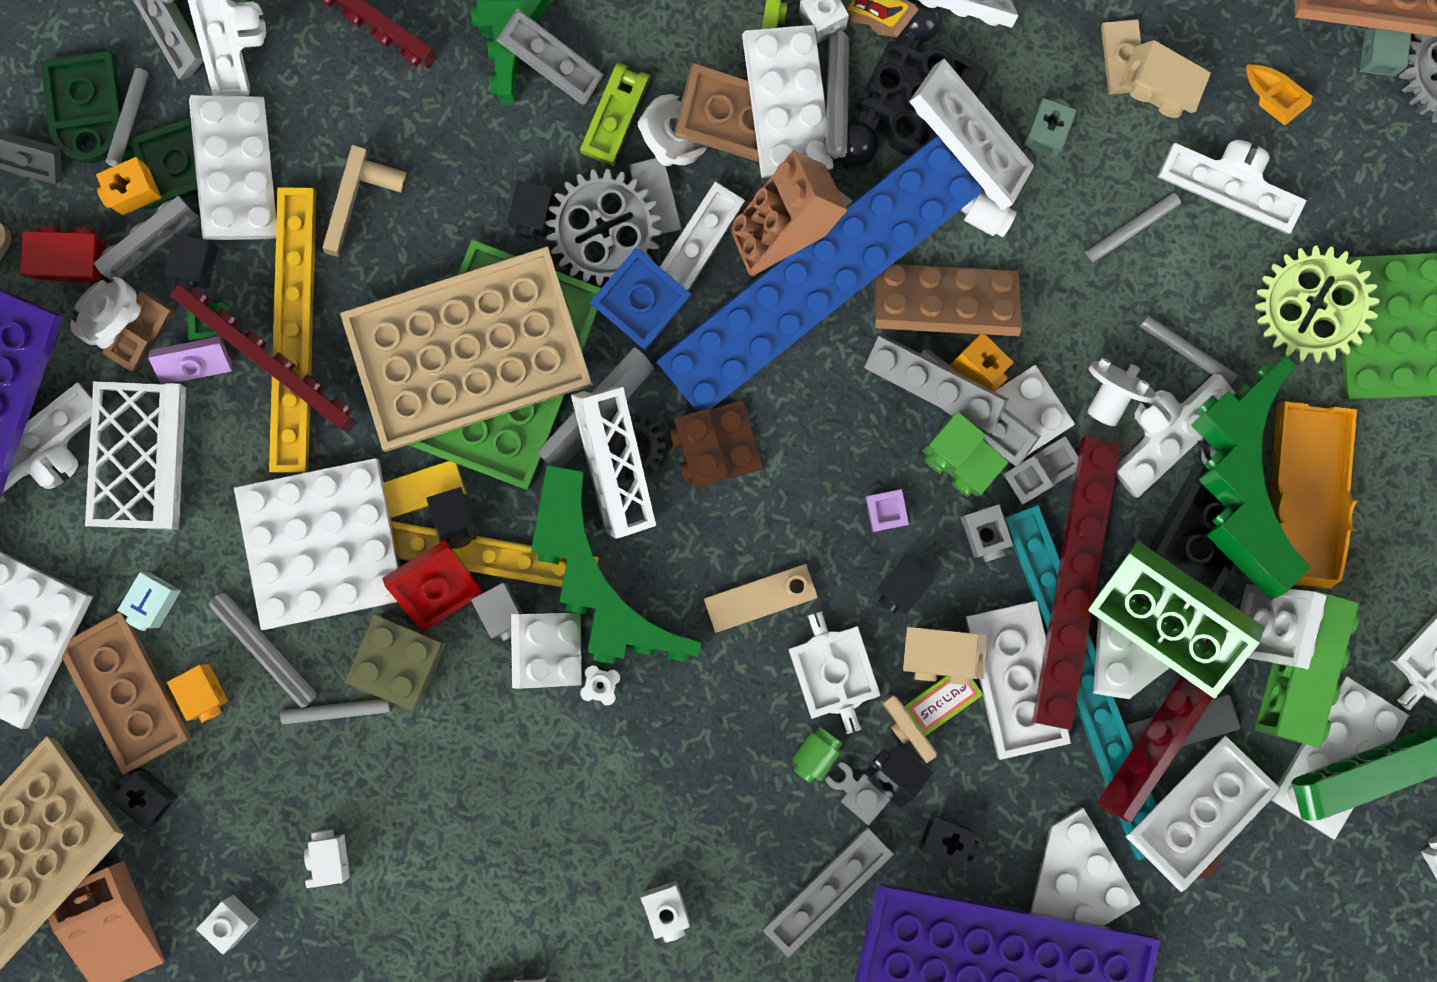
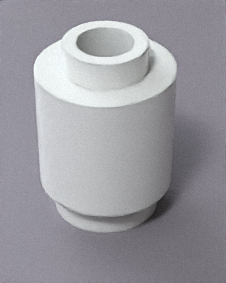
[960,190,1017,237]

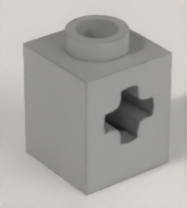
[471,583,523,641]

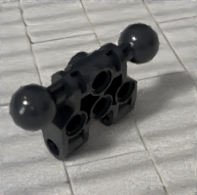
[838,0,988,167]

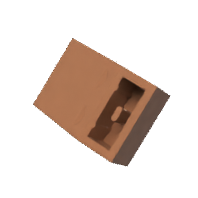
[730,150,848,276]
[48,861,165,982]

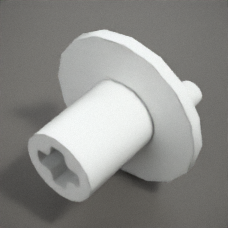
[1088,358,1156,426]

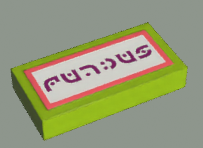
[904,676,983,736]

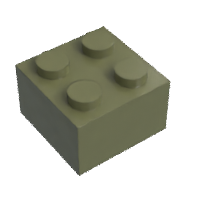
[344,614,447,711]

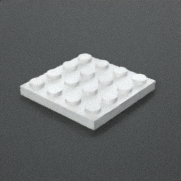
[234,458,400,630]
[0,551,93,729]

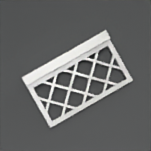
[85,381,186,530]

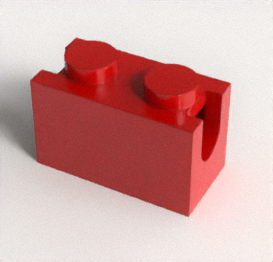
[20,227,106,283]

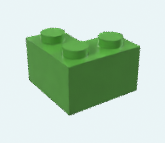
[922,411,1009,497]

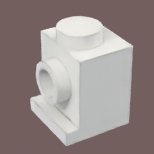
[304,829,350,888]
[641,881,690,942]

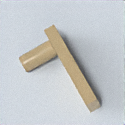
[323,145,407,257]
[704,564,818,633]

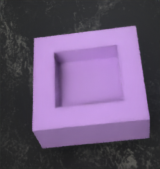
[865,489,909,532]

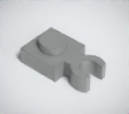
[825,761,890,826]

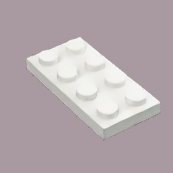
[742,25,834,178]
[909,59,1034,210]
[189,95,277,240]
[964,601,1071,760]
[1271,676,1409,839]
[1126,736,1280,892]

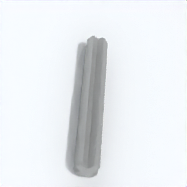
[826,30,849,159]
[209,592,317,708]

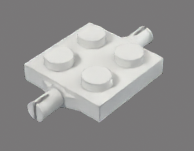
[788,611,881,734]
[1391,612,1437,710]

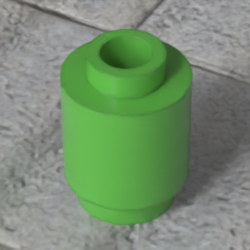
[791,727,843,783]

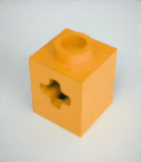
[96,157,162,215]
[950,334,1014,392]
[167,664,229,723]

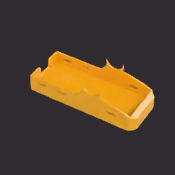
[1269,402,1358,589]

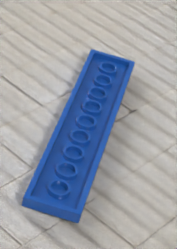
[655,134,983,412]

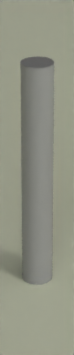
[106,68,149,167]
[1085,193,1181,263]
[1139,315,1238,385]
[280,699,391,724]

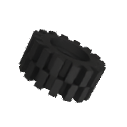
[607,414,666,481]

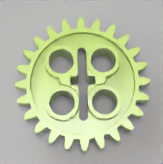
[1255,246,1379,364]

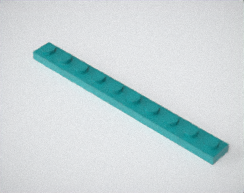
[1004,505,1156,860]

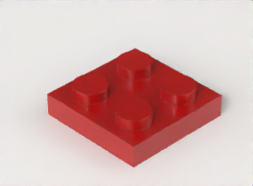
[382,539,483,632]

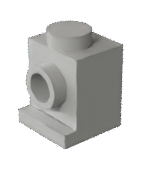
[960,504,1013,562]

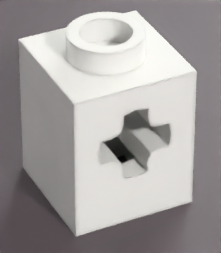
[799,0,849,44]
[196,895,260,954]

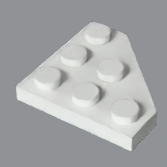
[1093,586,1207,699]
[1030,807,1140,926]

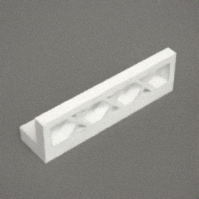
[571,386,656,539]

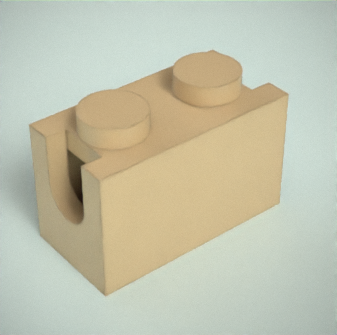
[1119,40,1211,118]
[903,627,988,685]

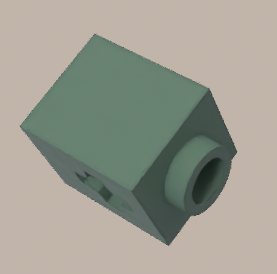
[1360,28,1411,77]
[1023,98,1077,158]

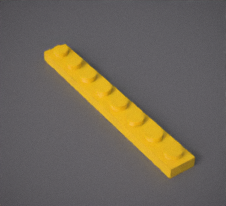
[269,188,317,473]

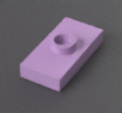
[148,336,232,385]

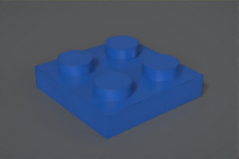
[590,247,692,350]

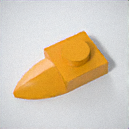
[1246,64,1313,126]

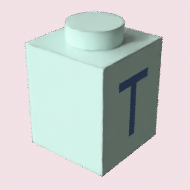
[117,572,181,631]

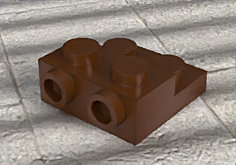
[669,400,763,490]

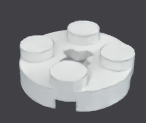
[638,94,707,166]
[70,277,141,349]

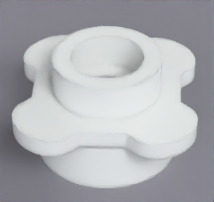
[580,666,620,705]

